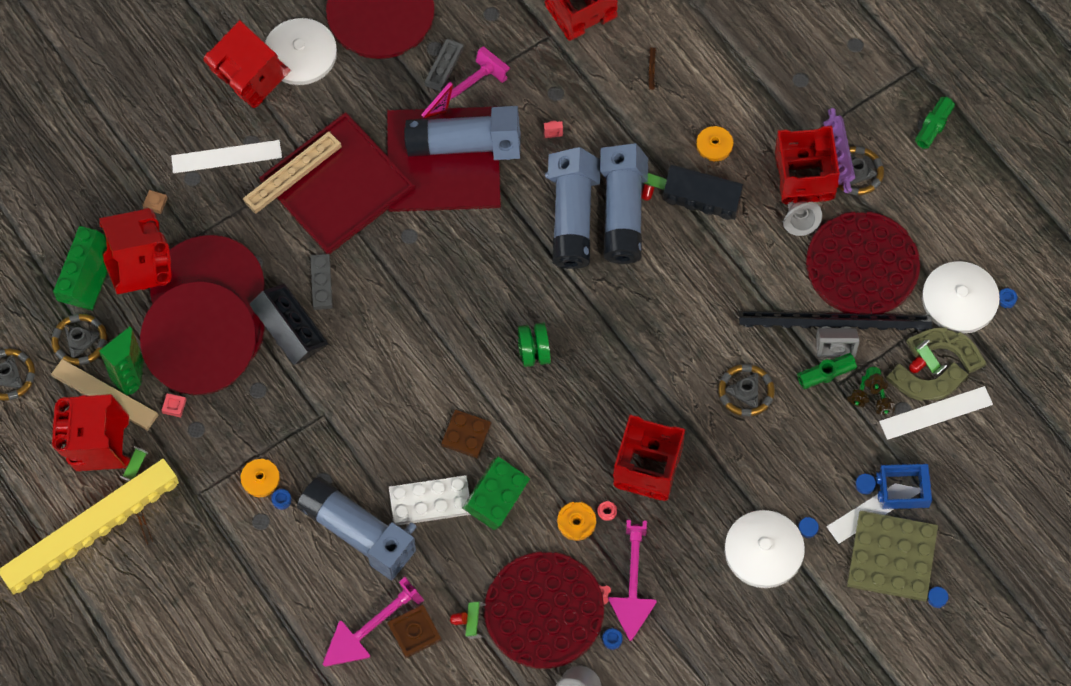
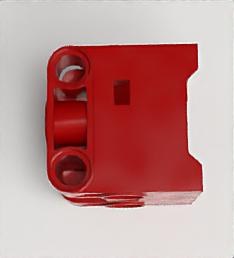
[544,0,618,41]
[203,20,291,108]
[775,126,840,204]
[99,208,172,294]
[52,394,130,472]
[613,415,685,501]

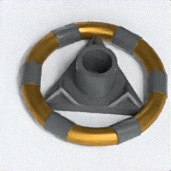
[838,146,884,196]
[51,314,107,365]
[0,349,35,401]
[718,364,775,417]

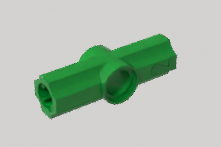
[915,97,955,149]
[797,353,857,390]

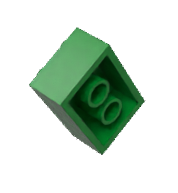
[462,456,531,530]

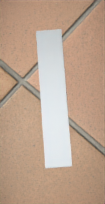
[171,140,282,173]
[879,386,993,440]
[826,483,920,543]

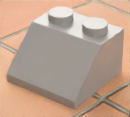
[816,326,859,357]

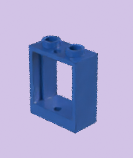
[876,464,932,509]

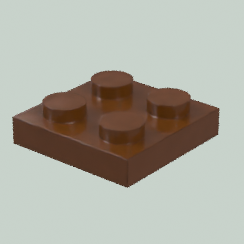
[441,410,492,459]
[387,605,441,659]

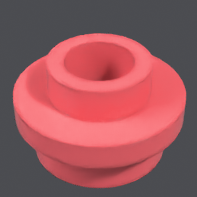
[597,501,617,521]

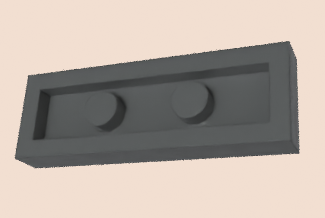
[424,39,464,92]
[311,254,333,310]

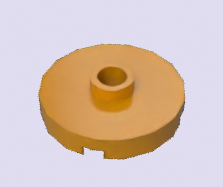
[696,126,734,162]
[240,459,280,498]
[557,502,596,541]

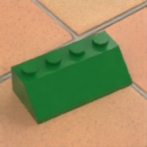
[53,226,108,311]
[99,326,144,396]

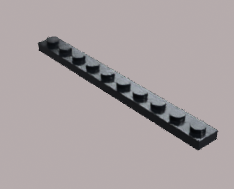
[739,311,932,331]

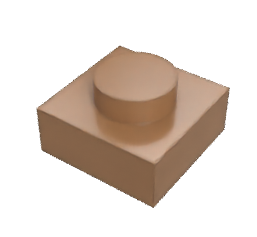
[143,190,168,214]

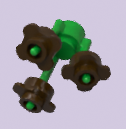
[847,367,895,415]

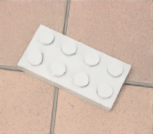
[389,476,471,526]

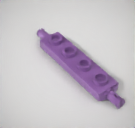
[823,108,855,193]

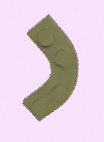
[907,328,986,374]
[886,362,969,401]

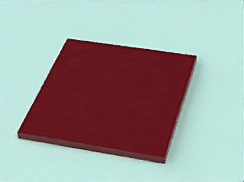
[387,107,501,212]
[259,112,415,255]

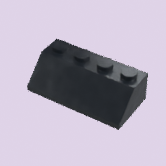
[663,165,743,220]
[249,283,329,365]

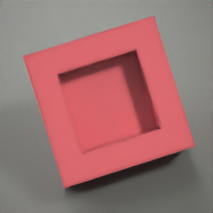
[544,121,563,138]
[161,393,186,418]

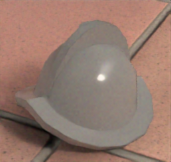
[783,202,822,236]

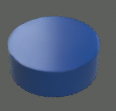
[999,288,1017,308]
[855,474,876,494]
[271,489,292,510]
[798,517,819,538]
[928,587,948,608]
[602,628,623,650]

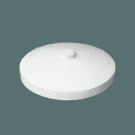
[265,18,337,85]
[922,261,999,334]
[725,510,805,588]

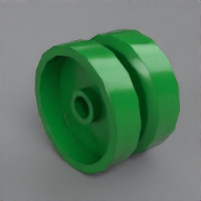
[518,322,551,367]

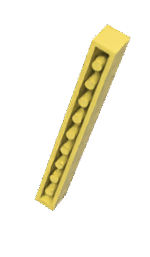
[0,458,179,595]

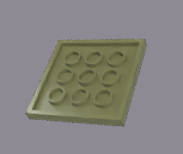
[847,511,938,602]

